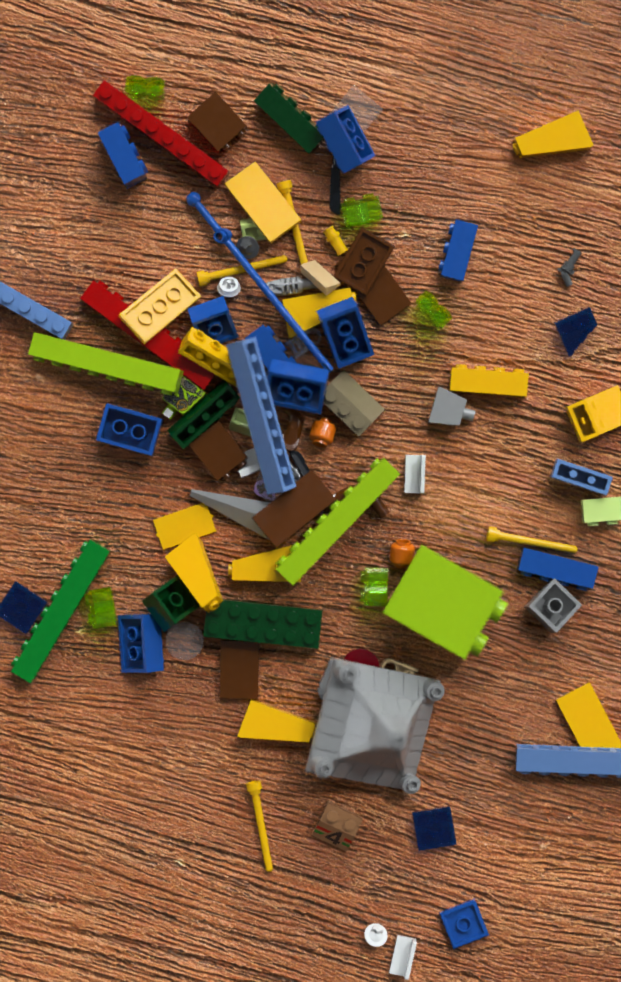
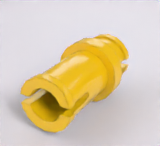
[323,225,348,256]

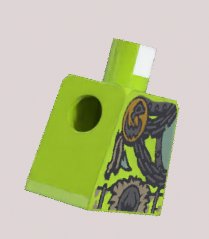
[162,376,206,420]

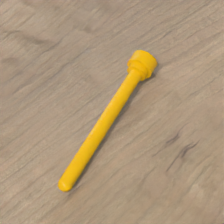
[276,180,308,264]
[196,255,288,287]
[486,526,578,553]
[246,780,273,872]

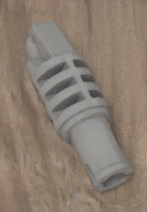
[266,276,317,296]

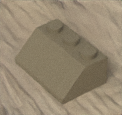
[324,370,385,437]

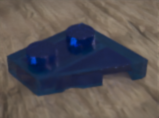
[554,307,597,357]

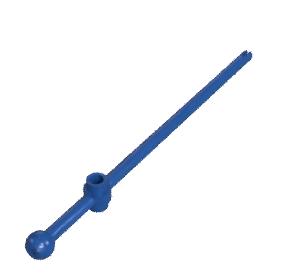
[186,192,333,373]

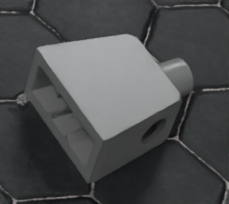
[428,387,475,426]

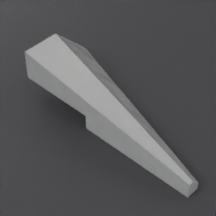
[190,489,270,539]

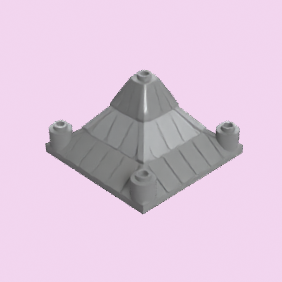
[305,658,445,794]

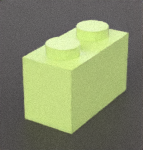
[581,497,621,526]

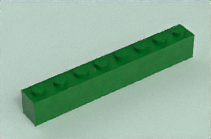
[11,539,111,683]

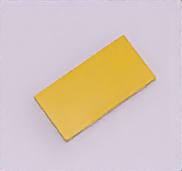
[225,162,301,244]
[118,269,201,345]
[555,682,621,748]

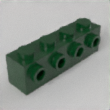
[254,83,325,154]
[167,380,241,449]

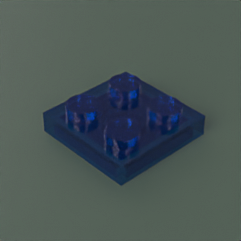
[0,581,48,634]
[412,806,457,851]

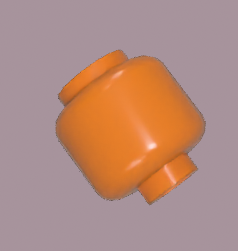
[309,418,336,448]
[389,539,415,569]

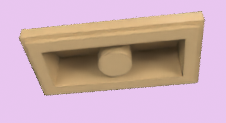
[300,260,341,296]

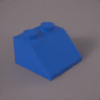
[188,296,238,343]

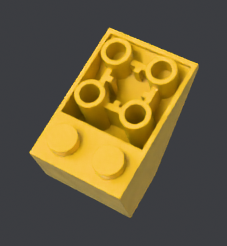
[565,385,621,443]

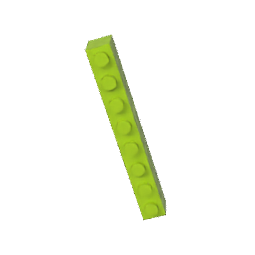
[28,332,184,396]
[275,458,400,585]

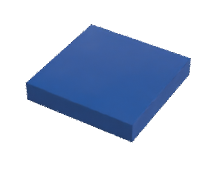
[439,898,489,949]

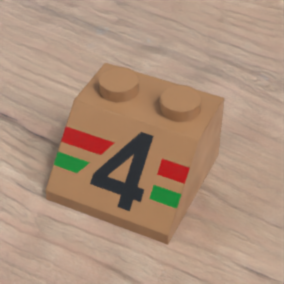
[312,801,363,852]

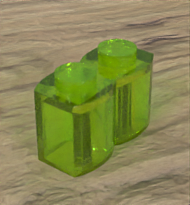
[125,75,166,100]
[340,193,383,228]
[415,291,452,329]
[360,567,388,606]
[85,587,118,628]

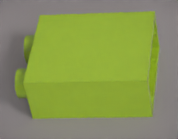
[383,545,508,659]

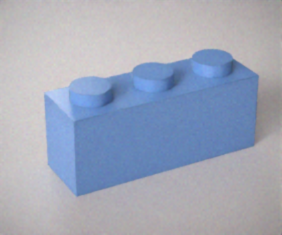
[550,459,613,495]

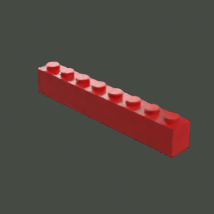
[93,80,229,189]
[80,280,216,390]

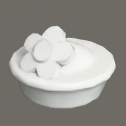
[217,277,241,298]
[364,923,387,947]

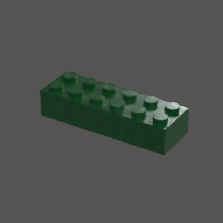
[203,599,323,649]

